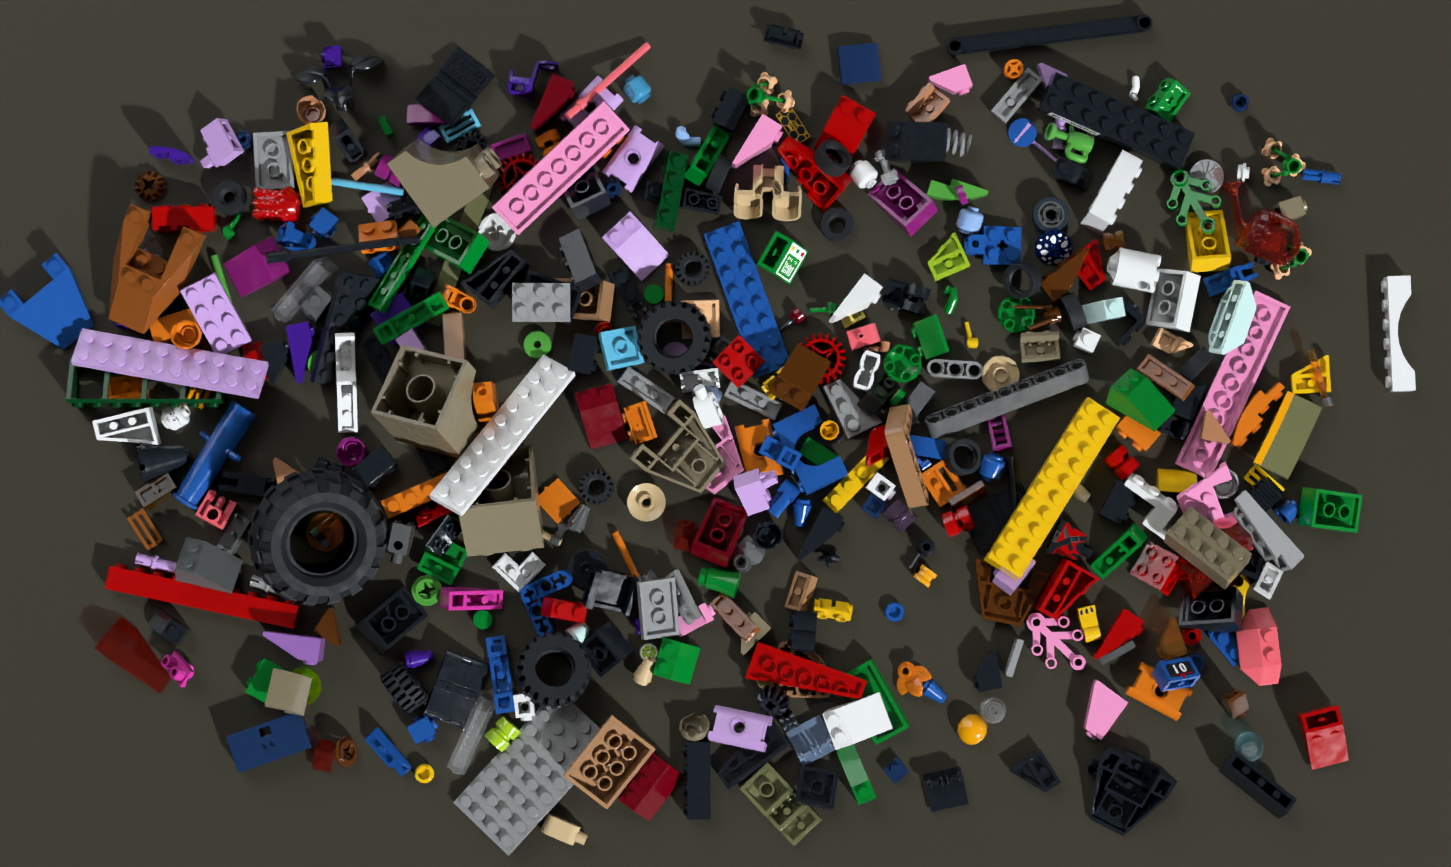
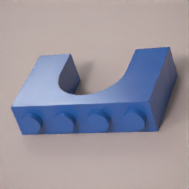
[772,405,848,495]

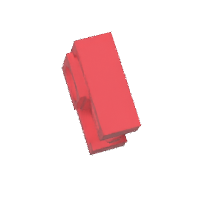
[195,489,238,531]

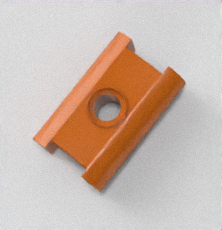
[735,418,783,476]
[1125,662,1193,721]

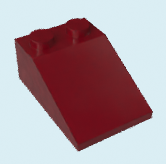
[530,74,577,133]
[575,383,628,450]
[691,497,748,568]

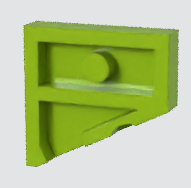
[927,232,970,281]

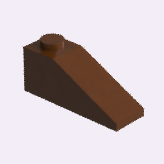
[1218,688,1249,719]

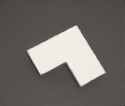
[492,552,546,593]

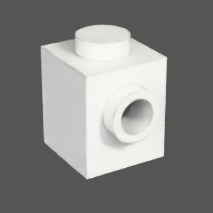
[1073,327,1101,354]

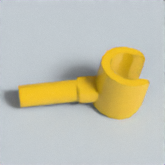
[964,322,978,348]

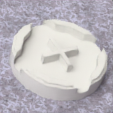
[478,213,516,251]

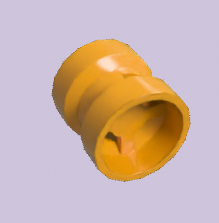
[820,420,839,440]

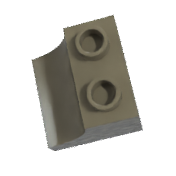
[387,138,502,228]
[371,344,478,458]
[455,444,544,557]

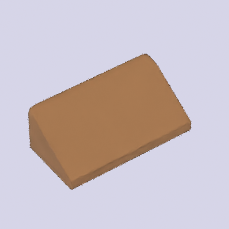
[784,571,818,612]

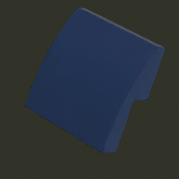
[836,43,882,85]

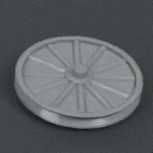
[1189,159,1224,194]

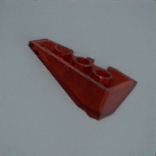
[95,617,171,694]

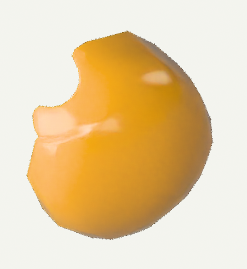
[957,714,987,745]

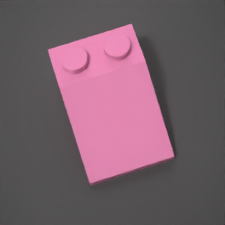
[732,114,783,169]

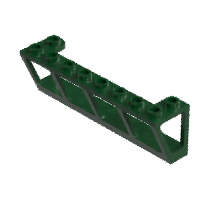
[66,357,227,408]

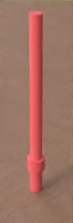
[565,42,651,120]

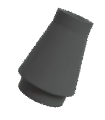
[566,504,590,534]

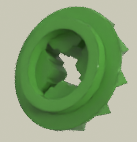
[412,575,442,606]

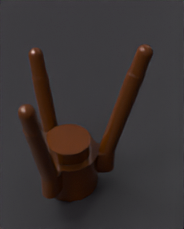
[1013,304,1061,332]

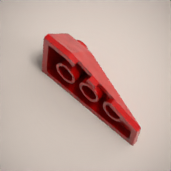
[777,136,853,212]

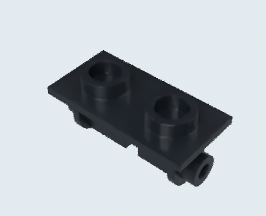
[763,23,804,50]
[386,196,422,220]

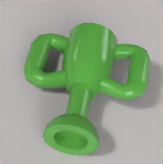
[1044,122,1094,163]

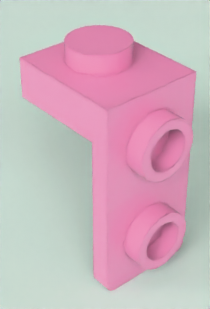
[678,603,715,637]

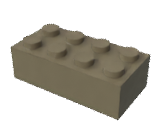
[1164,506,1252,589]

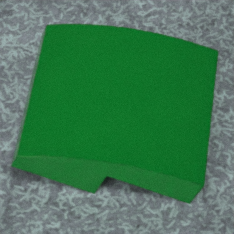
[417,542,467,586]

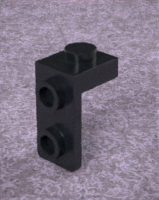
[1115,302,1146,347]

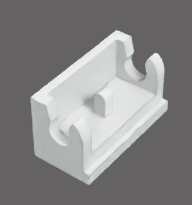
[680,368,720,393]

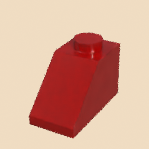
[865,424,891,467]

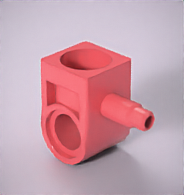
[846,323,881,351]

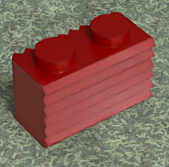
[541,597,587,624]

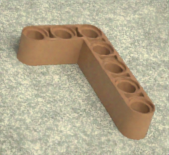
[885,404,929,508]

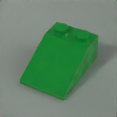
[424,217,490,274]
[1106,368,1175,432]
[1297,487,1363,533]

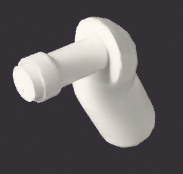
[1129,76,1140,101]

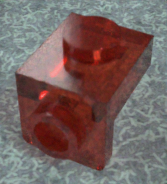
[673,520,696,551]
[312,740,335,773]

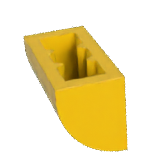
[1156,468,1197,493]

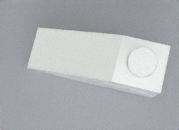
[829,273,883,323]

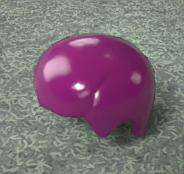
[336,436,366,467]

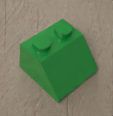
[911,314,949,360]
[652,637,700,685]

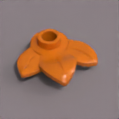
[897,662,932,697]

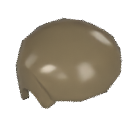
[679,713,710,742]

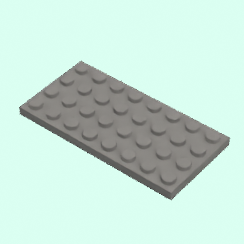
[453,702,600,855]

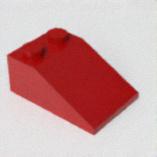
[814,95,876,161]

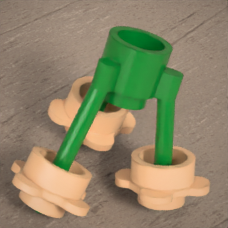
[747,72,795,117]
[1262,138,1306,186]
[1265,232,1312,280]

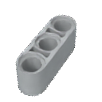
[926,359,983,380]

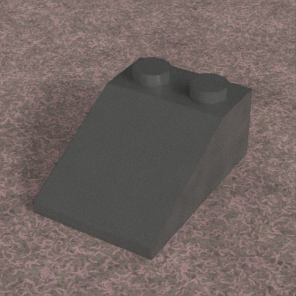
[175,537,243,594]

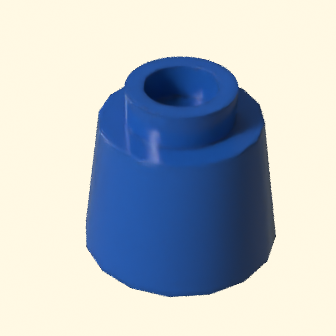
[1274,499,1299,525]

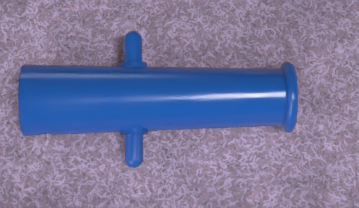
[172,400,257,510]

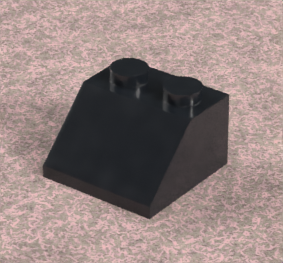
[581,621,634,677]

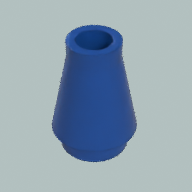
[793,498,812,527]
[922,678,947,704]

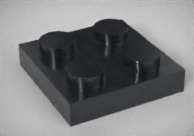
[795,765,839,810]

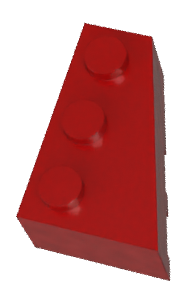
[152,203,217,234]
[1034,558,1100,620]

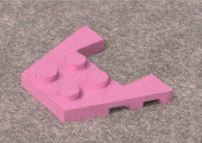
[705,414,744,495]
[1176,462,1241,529]

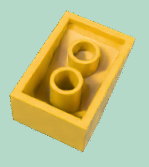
[1185,210,1231,273]

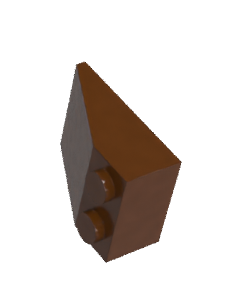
[769,343,831,412]

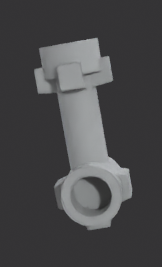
[874,149,899,186]

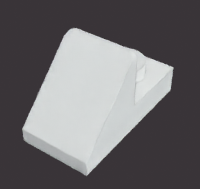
[1251,561,1283,600]

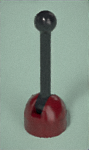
[779,307,806,333]

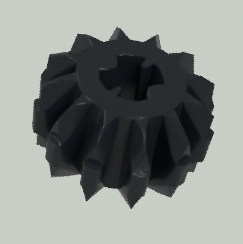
[456,130,489,151]
[757,683,790,717]

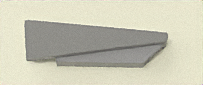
[1233,491,1304,571]

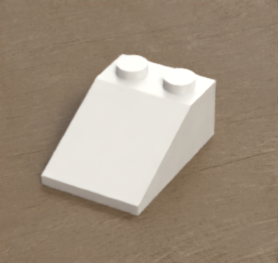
[822,692,893,750]

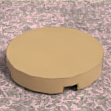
[981,355,1020,391]

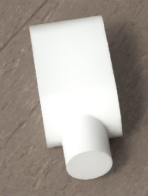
[693,384,724,429]

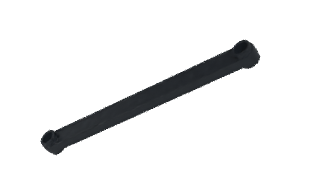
[946,15,1153,56]

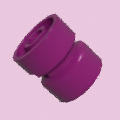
[375,153,402,187]

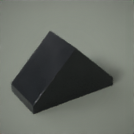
[1239,545,1263,580]

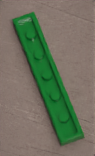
[367,214,437,314]

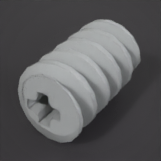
[946,128,972,157]

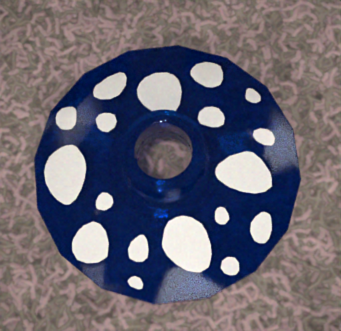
[1034,230,1073,265]

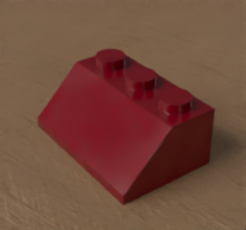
[618,752,684,821]

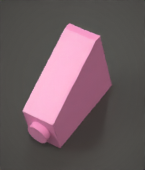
[1083,679,1128,740]

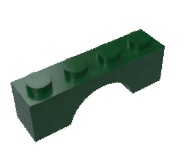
[652,151,688,233]

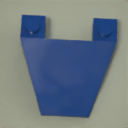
[0,253,94,350]

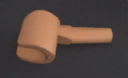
[863,341,891,353]

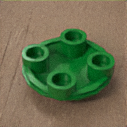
[998,296,1035,333]
[884,345,922,383]

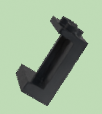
[582,566,639,617]

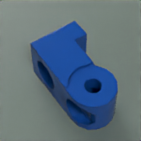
[276,221,316,251]

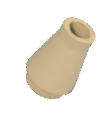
[633,656,656,686]

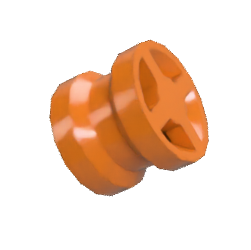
[1003,59,1024,80]

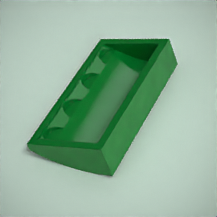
[847,658,911,745]

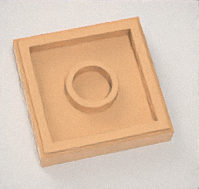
[681,299,720,339]

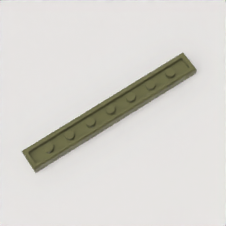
[425,184,495,327]

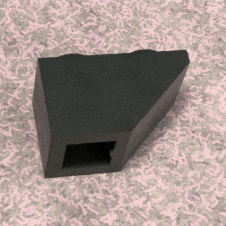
[856,373,899,417]

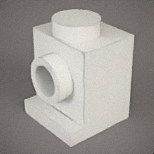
[865,472,896,501]
[513,694,535,721]

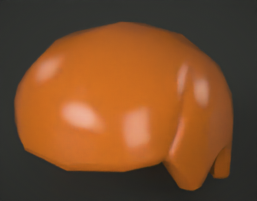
[170,320,202,349]

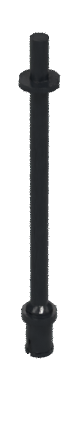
[266,233,420,264]

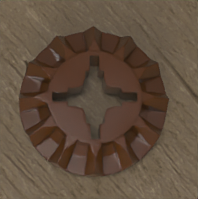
[135,171,165,201]
[333,736,358,767]

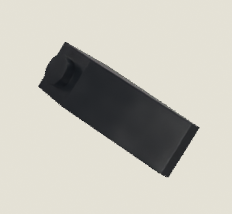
[797,507,845,560]

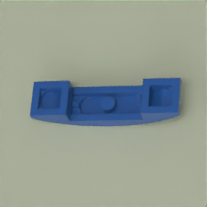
[486,635,515,714]

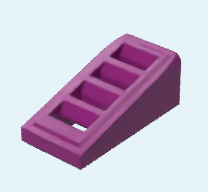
[986,414,1012,453]

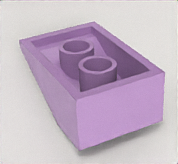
[602,212,670,281]

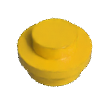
[415,764,434,783]

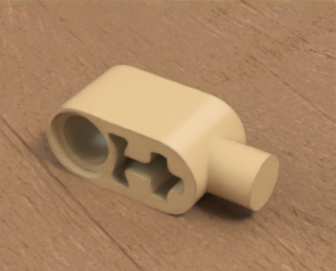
[540,813,588,845]

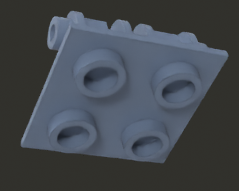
[786,715,835,765]

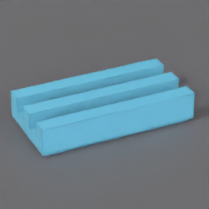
[438,108,481,144]

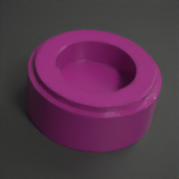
[956,185,969,205]

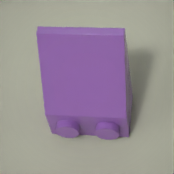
[263,631,325,665]

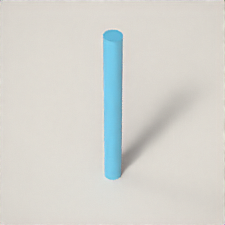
[331,177,404,196]

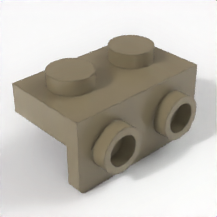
[1019,330,1060,363]

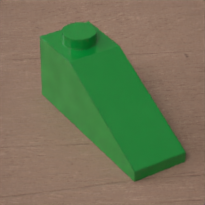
[685,125,731,186]
[1090,523,1148,579]
[836,744,876,805]

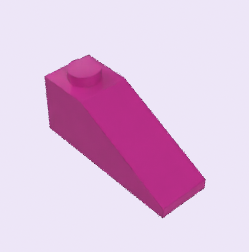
[440,587,503,611]

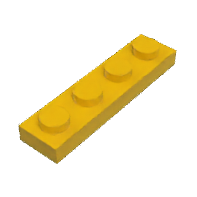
[822,456,889,514]

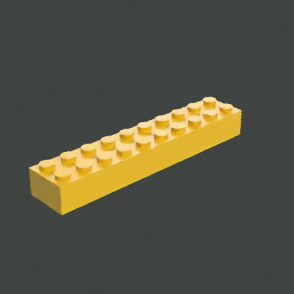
[984,397,1120,581]

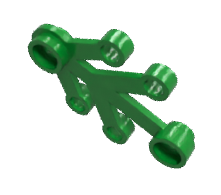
[1167,169,1222,234]

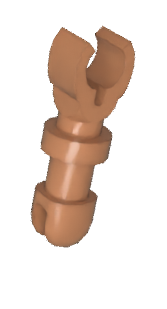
[351,152,383,181]

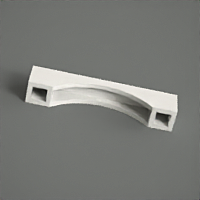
[1381,275,1416,392]

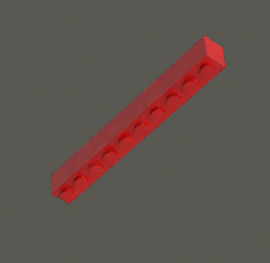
[105,563,301,629]

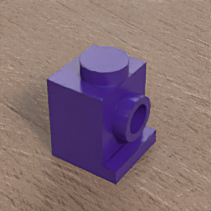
[321,45,343,69]

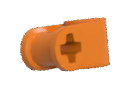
[442,284,476,313]

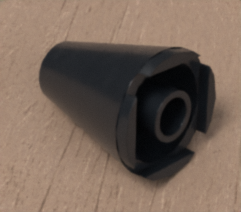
[136,443,190,482]

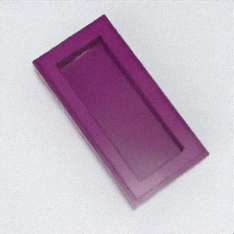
[490,133,532,162]

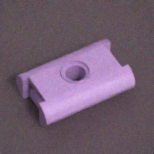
[558,76,624,128]
[602,125,664,193]
[708,705,772,752]

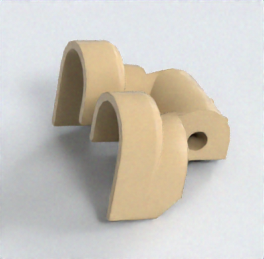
[734,164,802,221]

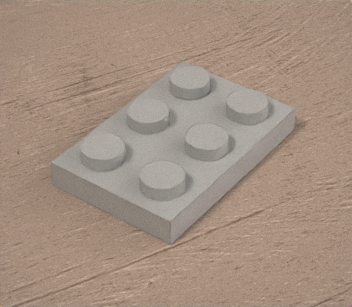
[253,131,295,190]
[512,283,570,322]
[636,577,680,640]

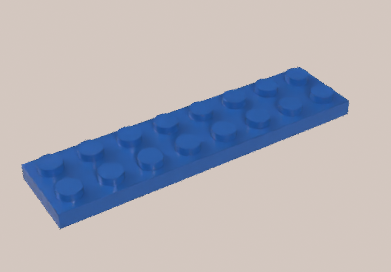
[703,221,789,378]

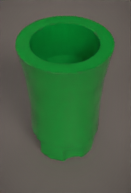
[698,567,741,598]

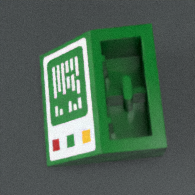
[757,231,809,285]

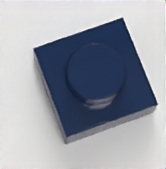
[861,493,887,519]
[882,756,910,784]

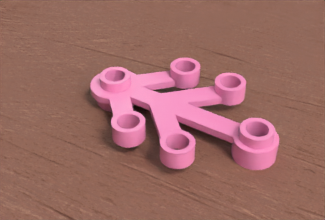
[1026,613,1086,670]

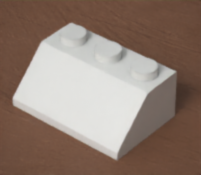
[1145,268,1201,332]

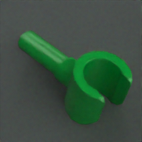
[222,214,241,240]
[810,302,838,314]

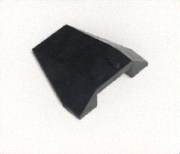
[1089,746,1177,836]

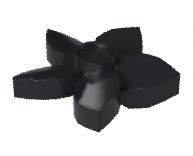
[817,548,841,567]

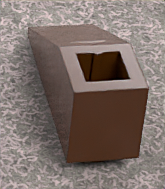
[1041,247,1090,301]

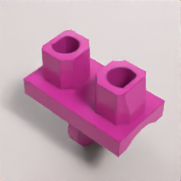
[160,651,195,688]

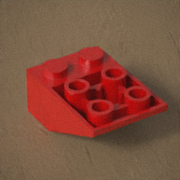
[1297,704,1349,770]

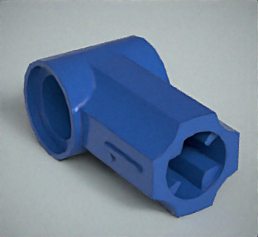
[767,479,801,518]

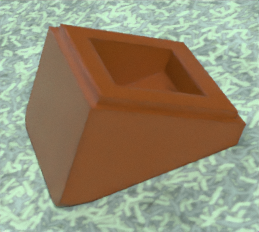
[398,216,421,237]

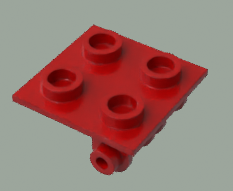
[712,335,765,389]
[415,502,454,528]

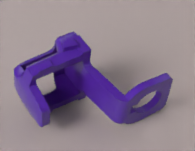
[508,61,559,99]

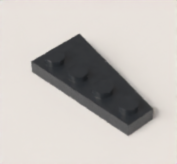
[717,714,791,790]

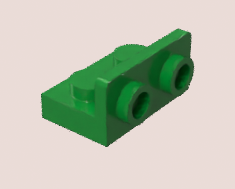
[1145,78,1191,122]

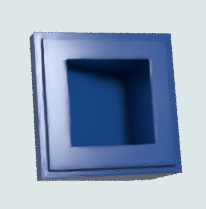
[368,251,394,277]

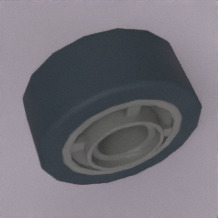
[1032,197,1069,234]

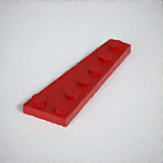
[745,641,867,699]

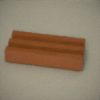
[127,508,164,551]

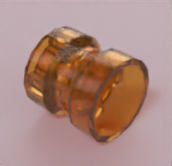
[1102,230,1125,252]

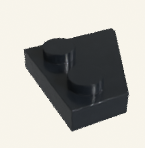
[1009,749,1061,793]

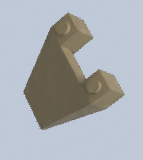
[628,399,726,493]

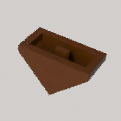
[313,608,342,646]

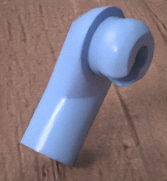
[675,126,701,146]

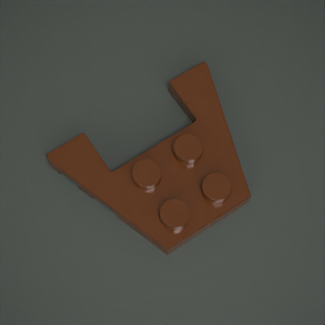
[975,559,1050,626]

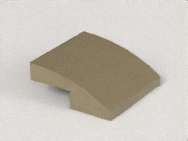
[265,668,312,716]

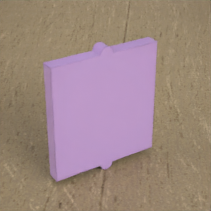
[361,180,405,222]

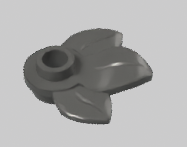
[731,535,765,572]

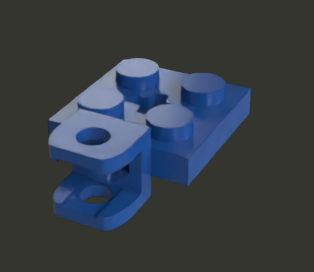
[964,226,1021,266]

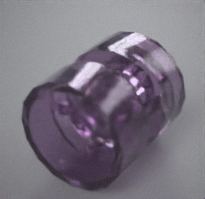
[881,497,918,534]

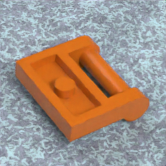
[922,460,968,508]

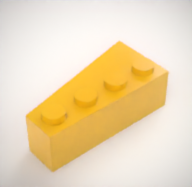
[286,122,333,207]

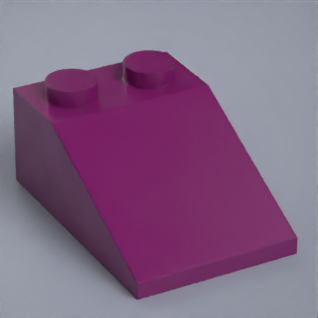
[868,168,938,237]
[224,236,293,298]

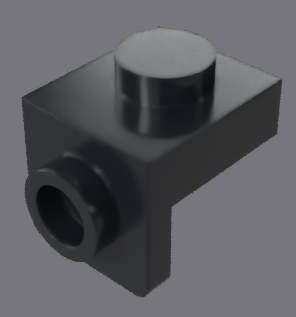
[881,278,907,310]
[1157,415,1190,440]

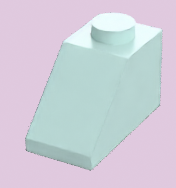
[1082,297,1126,324]

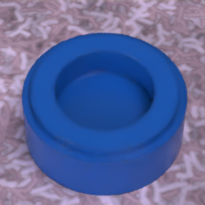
[885,602,904,622]

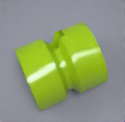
[484,716,521,752]

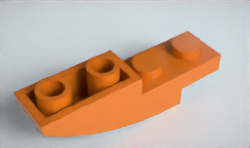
[1230,382,1285,447]

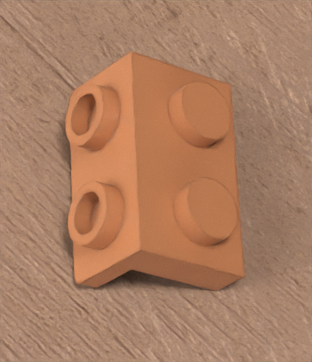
[905,82,951,122]

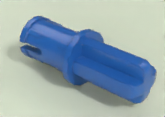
[1302,169,1341,185]

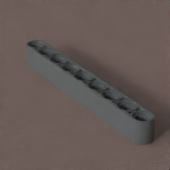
[925,359,1090,439]

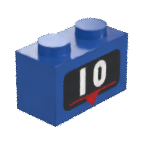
[1152,657,1201,692]

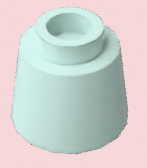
[565,622,590,643]

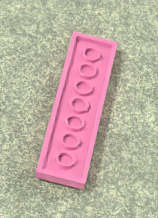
[491,101,630,235]

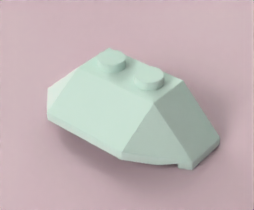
[1208,280,1257,355]

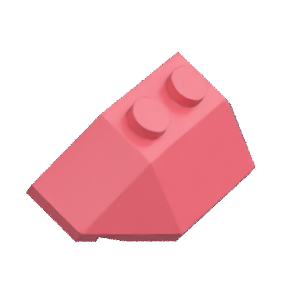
[1235,607,1282,686]

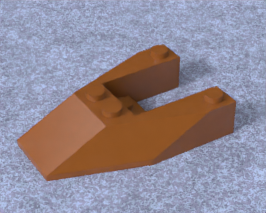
[109,204,206,334]

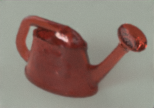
[1222,180,1300,265]

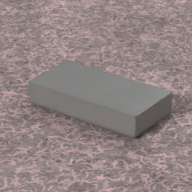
[1004,638,1024,677]

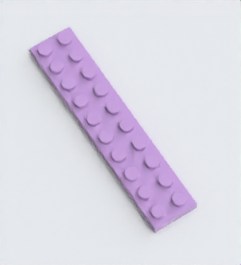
[71,328,269,399]

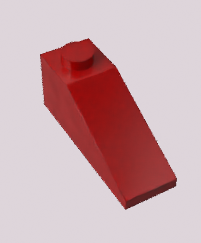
[1092,608,1144,660]

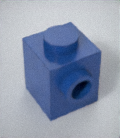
[309,207,340,239]
[407,715,438,744]

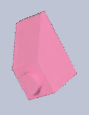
[928,64,973,96]

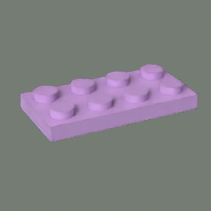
[180,272,252,354]

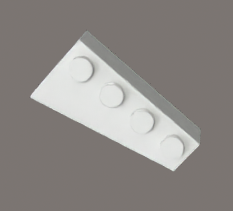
[1081,150,1143,235]

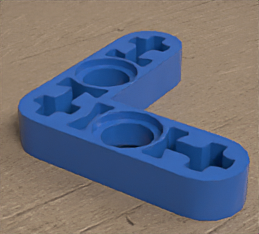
[520,569,573,636]

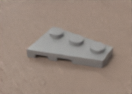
[822,379,882,439]

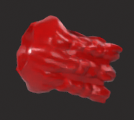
[252,186,301,223]

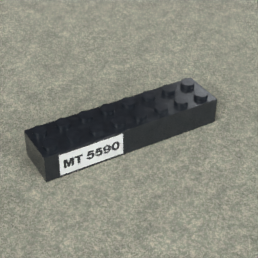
[1037,72,1195,170]

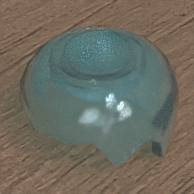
[1234,731,1264,762]

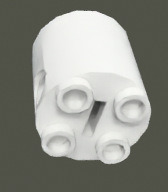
[1107,248,1161,293]

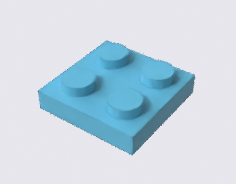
[598,326,644,371]

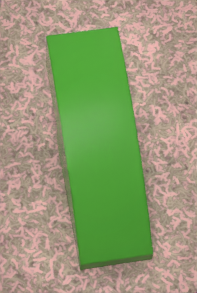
[926,179,988,201]

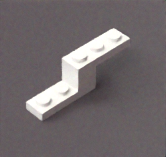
[335,333,358,433]
[1124,473,1178,539]

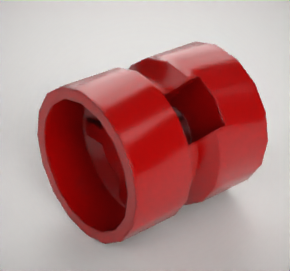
[1104,444,1140,480]
[941,505,975,537]

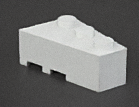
[92,407,161,445]

